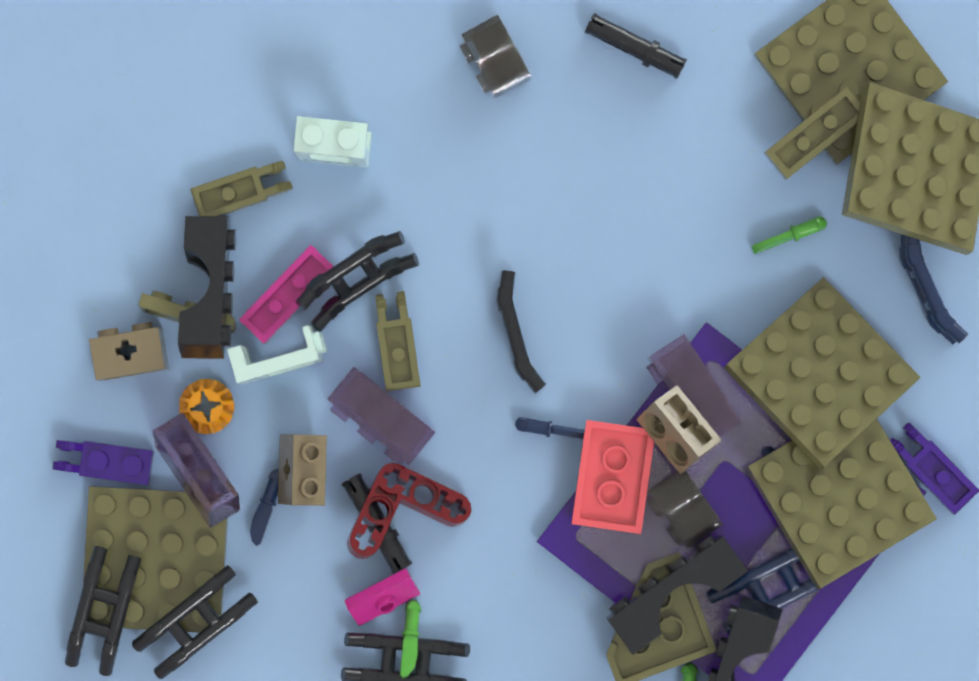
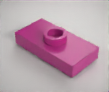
[344,569,421,626]

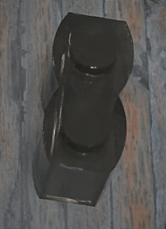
[459,15,531,98]
[646,470,723,548]

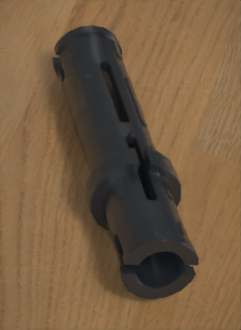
[585,13,687,79]
[341,473,413,574]

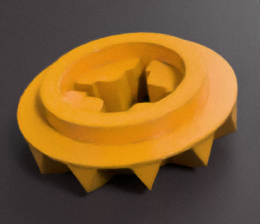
[179,379,234,434]

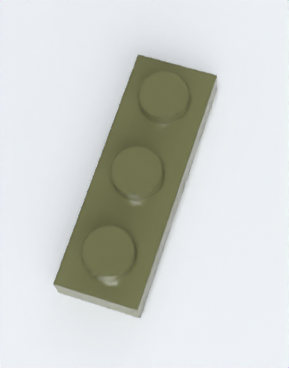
[764,87,861,180]

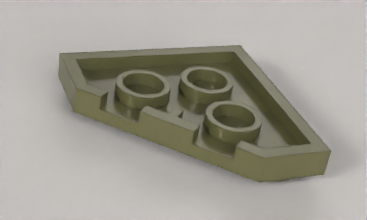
[606,552,717,681]

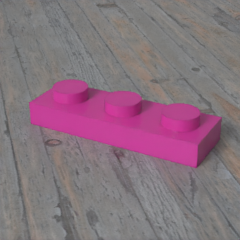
[239,245,334,344]

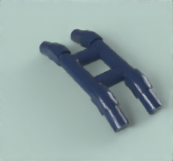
[899,234,968,345]
[707,547,825,635]

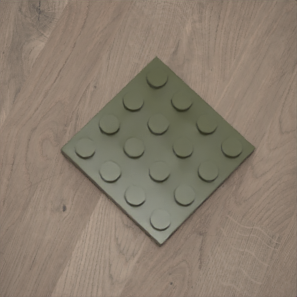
[754,0,949,165]
[842,82,979,255]
[724,277,921,470]
[745,419,937,590]
[83,486,229,633]

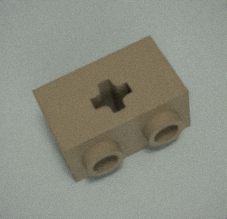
[89,322,169,381]
[278,434,327,506]

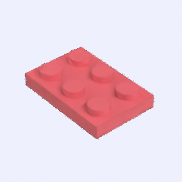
[571,420,654,534]

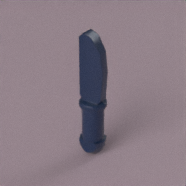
[515,417,584,439]
[250,469,279,546]

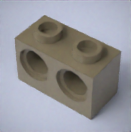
[636,385,722,474]

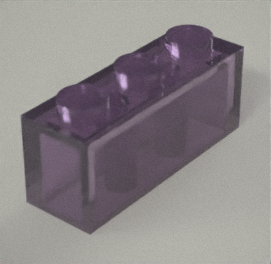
[646,334,742,437]
[328,367,436,465]
[153,413,240,528]

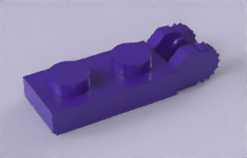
[890,423,979,515]
[52,440,154,485]

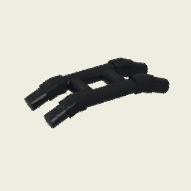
[295,231,419,332]
[496,270,546,393]
[65,546,142,676]
[132,565,258,679]
[341,632,470,681]

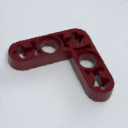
[347,463,471,559]

